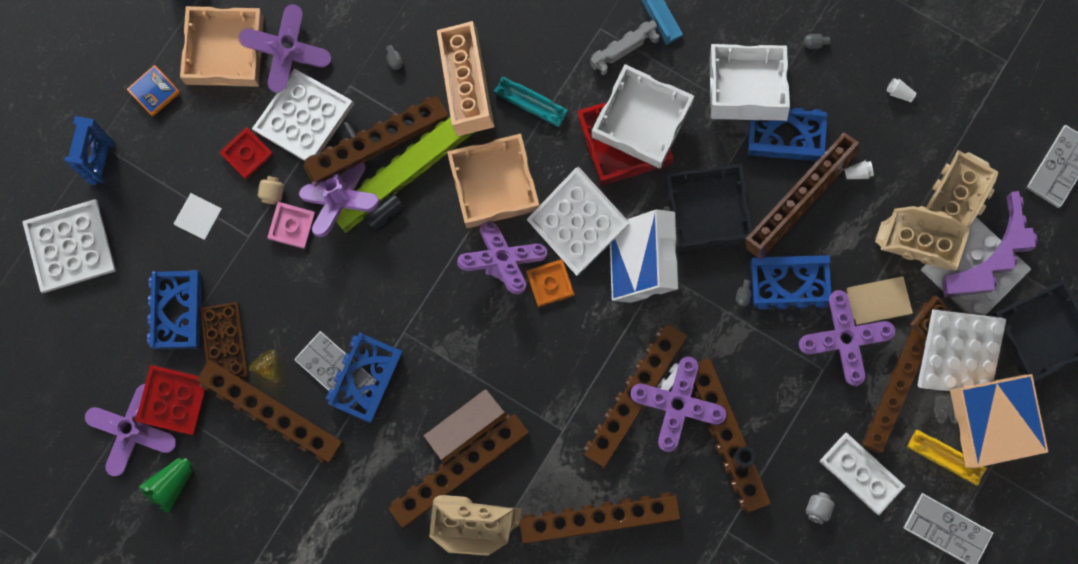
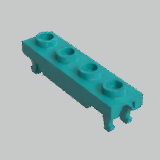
[493,76,568,127]

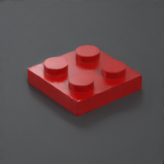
[219,127,274,180]

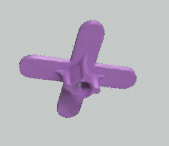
[239,4,331,93]
[299,163,380,237]
[457,222,547,294]
[799,290,895,386]
[630,357,726,452]
[85,384,176,477]

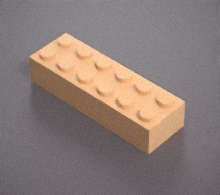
[437,21,494,136]

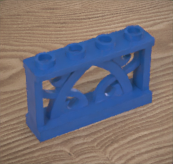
[747,108,828,161]
[64,116,114,185]
[750,255,831,310]
[147,270,202,350]
[326,332,402,423]

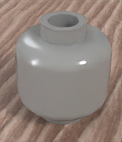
[806,492,835,524]

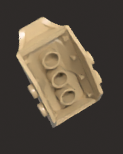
[926,150,998,228]
[875,206,970,271]
[430,495,522,556]

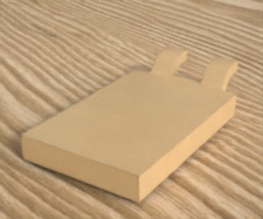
[846,276,913,326]

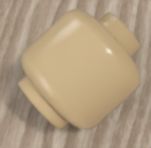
[258,176,284,204]

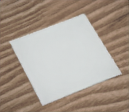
[174,193,222,240]

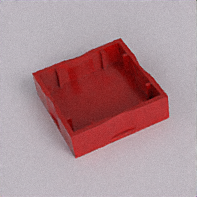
[578,103,673,186]

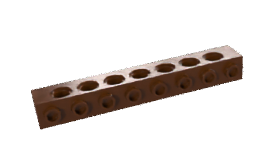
[303,96,448,187]
[746,133,859,260]
[861,302,927,454]
[583,324,687,469]
[693,358,771,513]
[196,360,343,463]
[388,414,529,528]
[520,492,680,544]

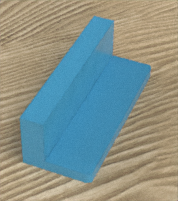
[641,0,683,45]

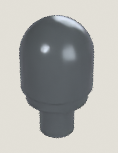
[804,34,830,49]
[386,45,403,70]
[735,280,752,307]

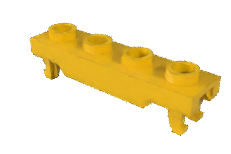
[907,429,987,485]

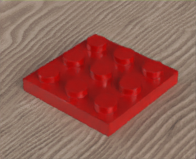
[135,365,205,435]

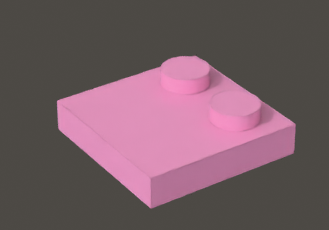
[267,202,315,249]

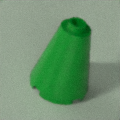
[138,458,193,513]

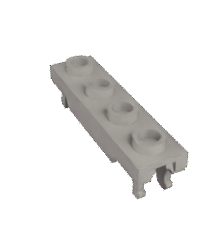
[590,20,659,75]

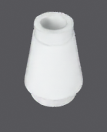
[887,78,916,102]
[845,160,874,179]

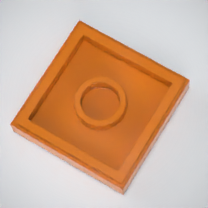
[526,259,574,307]

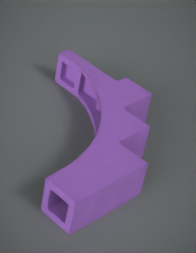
[942,191,1037,298]

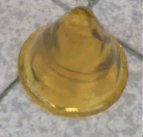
[249,350,280,383]

